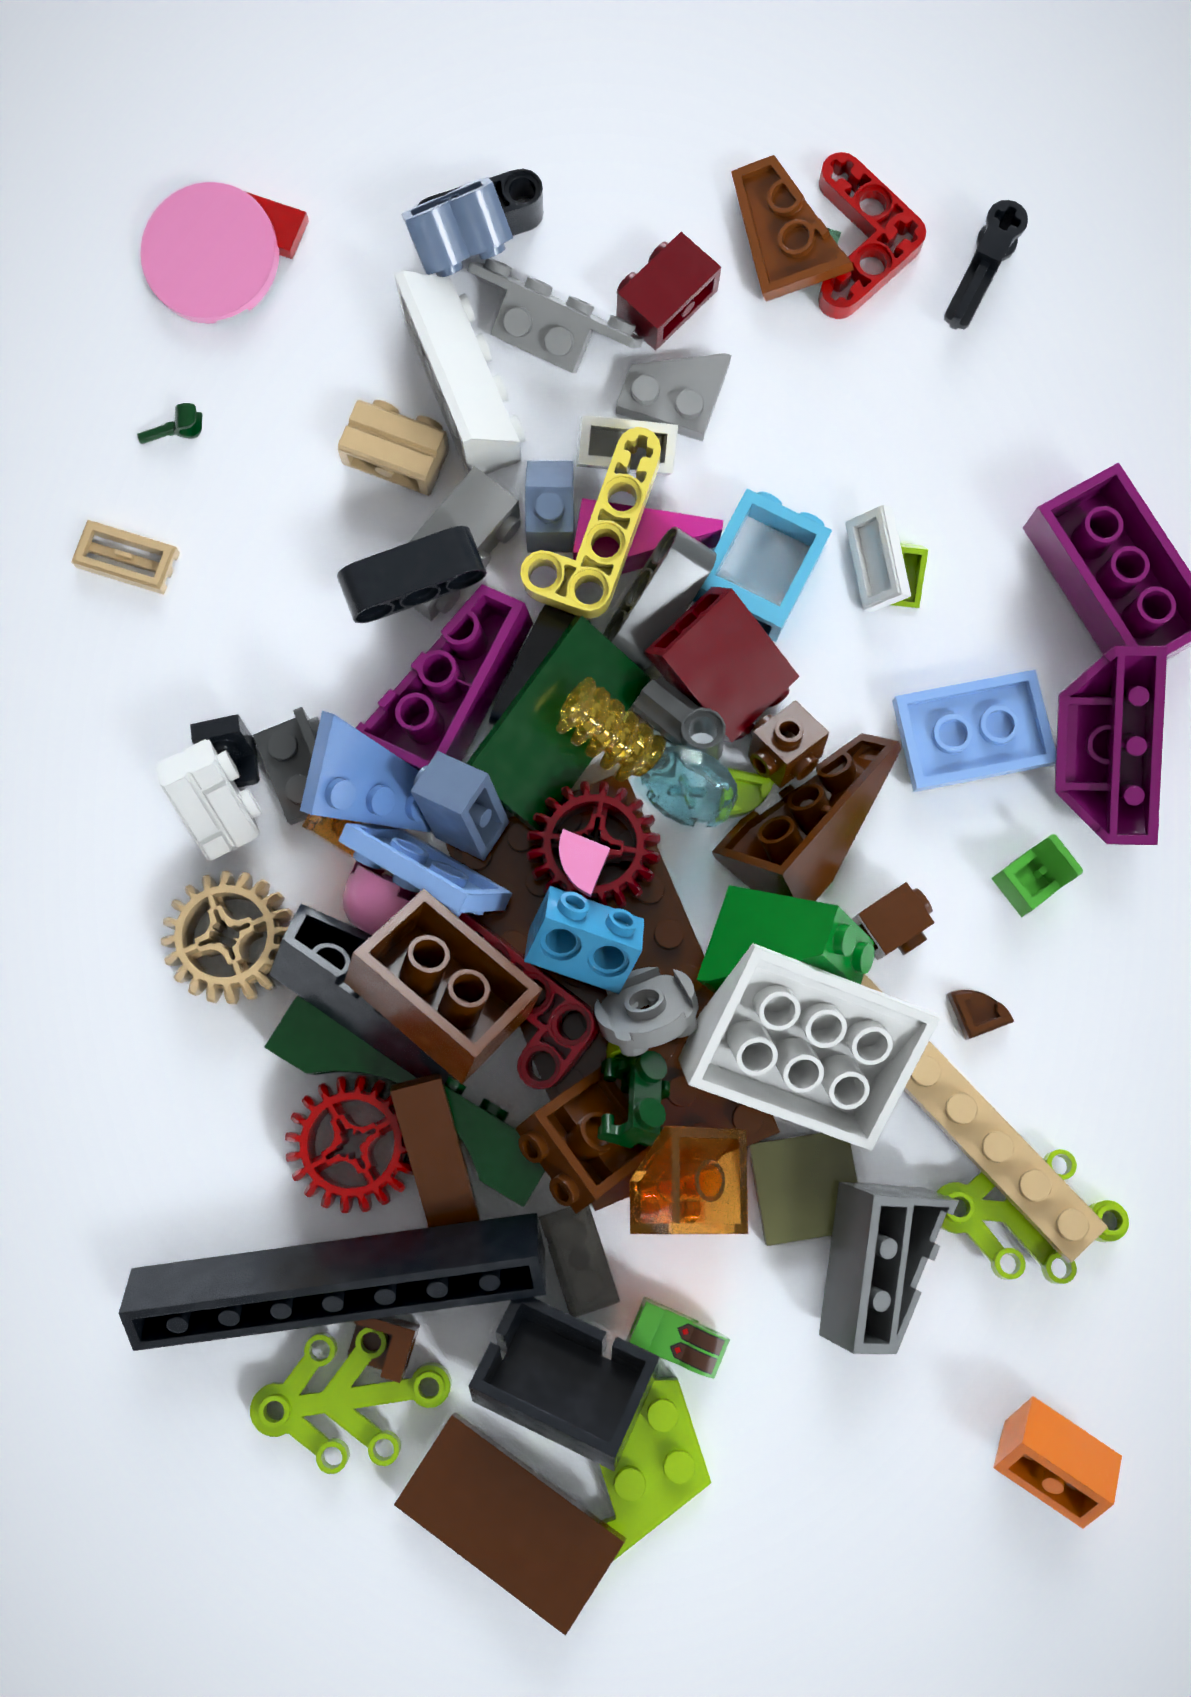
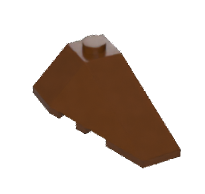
[712,733,902,901]

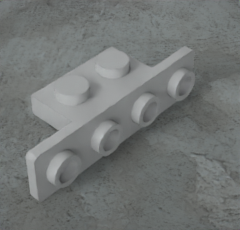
[467,258,644,373]

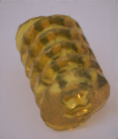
[556,677,666,782]

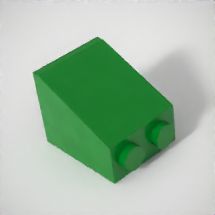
[697,885,874,993]

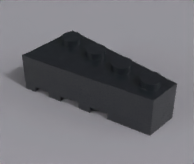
[269,903,450,1085]

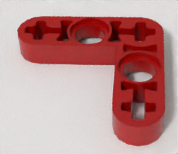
[818,152,927,319]

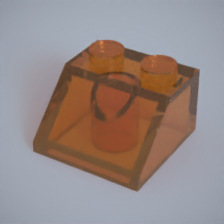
[630,1126,748,1234]

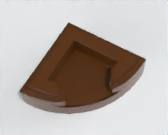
[947,990,1015,1040]

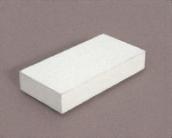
[845,504,911,612]

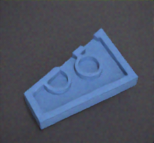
[300,711,431,833]

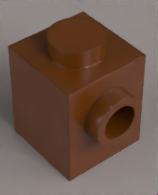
[852,881,935,960]

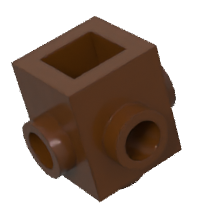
[747,700,829,789]

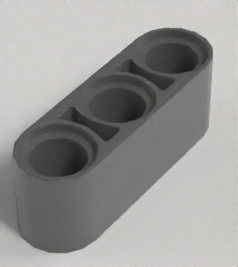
[603,527,717,671]

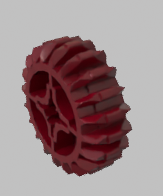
[527,781,661,909]

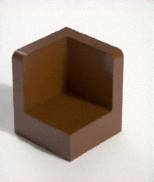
[347,1316,420,1383]

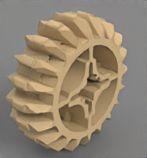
[160,871,294,1005]

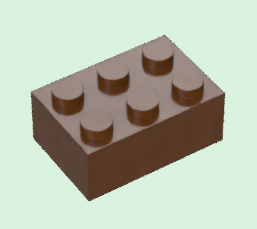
[344,889,542,1085]

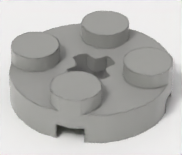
[594,967,699,1056]

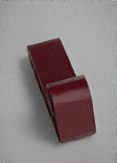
[458,913,600,1089]

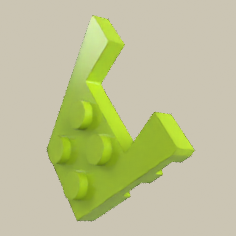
[599,1377,712,1561]

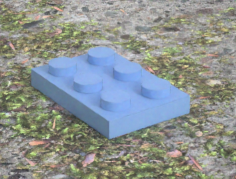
[892,669,1056,792]
[338,823,513,917]

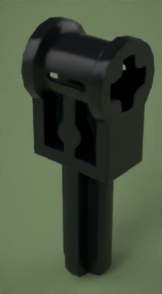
[944,199,1028,330]

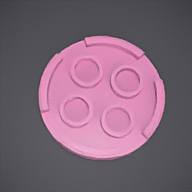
[140,182,279,324]

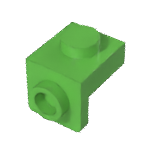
[991,834,1083,918]

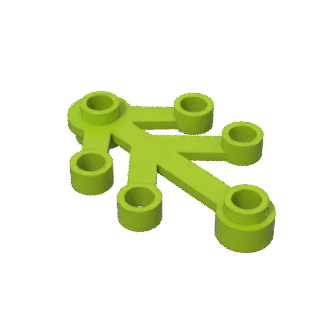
[936,1149,1129,1284]
[250,1327,452,1474]

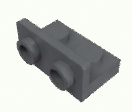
[253,707,320,825]

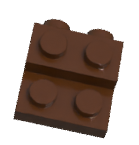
[515,1067,662,1214]

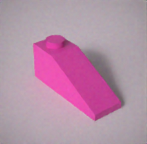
[573,498,724,575]

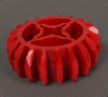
[285,1075,413,1213]

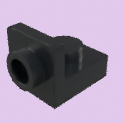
[190,714,260,788]

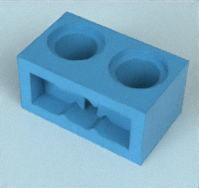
[524,886,644,994]

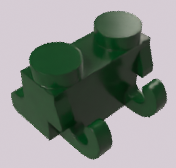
[597,1051,670,1148]

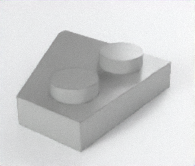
[616,353,732,442]

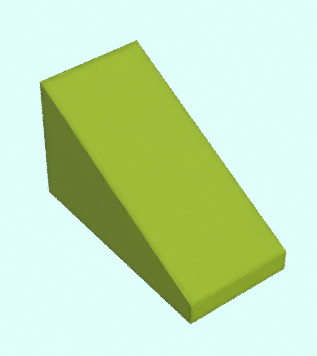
[891,543,929,608]

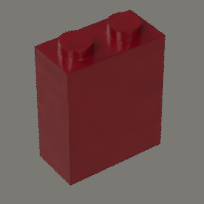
[644,587,800,743]

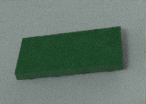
[466,615,651,831]

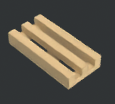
[71,519,180,595]

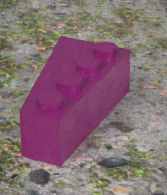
[356,584,533,771]

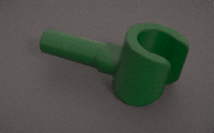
[137,403,203,444]

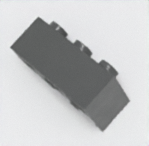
[819,1182,959,1354]

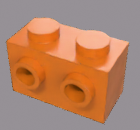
[993,1396,1122,1529]

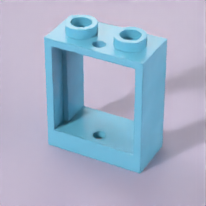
[693,488,832,642]

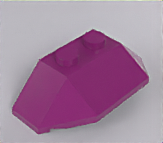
[1054,646,1168,845]

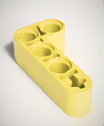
[520,427,661,619]

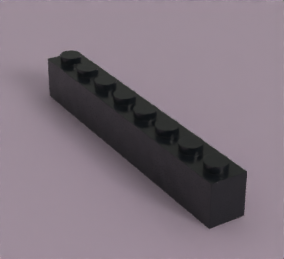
[118,1213,546,1351]

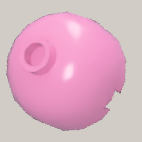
[343,861,421,935]

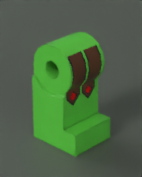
[626,1296,731,1379]

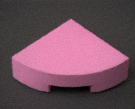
[559,829,610,897]

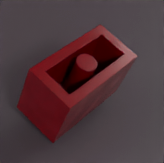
[616,231,722,351]

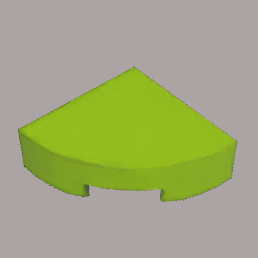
[718,768,774,818]

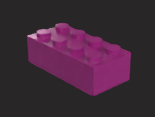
[1022,462,1191,660]

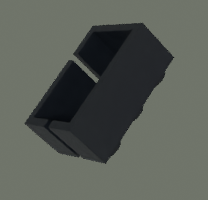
[468,1297,660,1471]

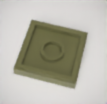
[748,1132,858,1246]

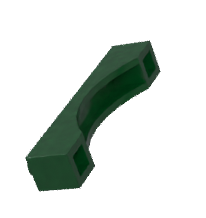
[264,996,545,1208]

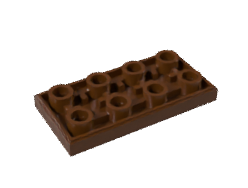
[394,1412,627,1636]

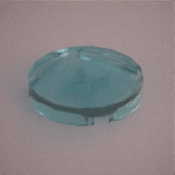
[641,745,738,828]

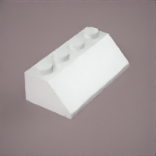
[394,270,526,474]

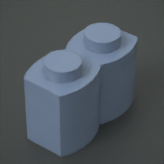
[401,177,513,277]

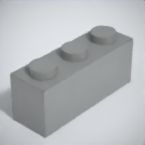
[408,466,521,622]

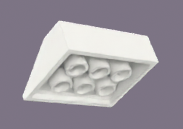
[678,943,941,1151]

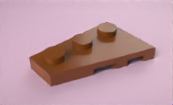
[731,155,854,302]

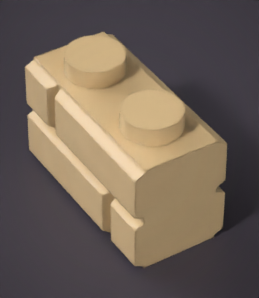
[337,400,449,496]

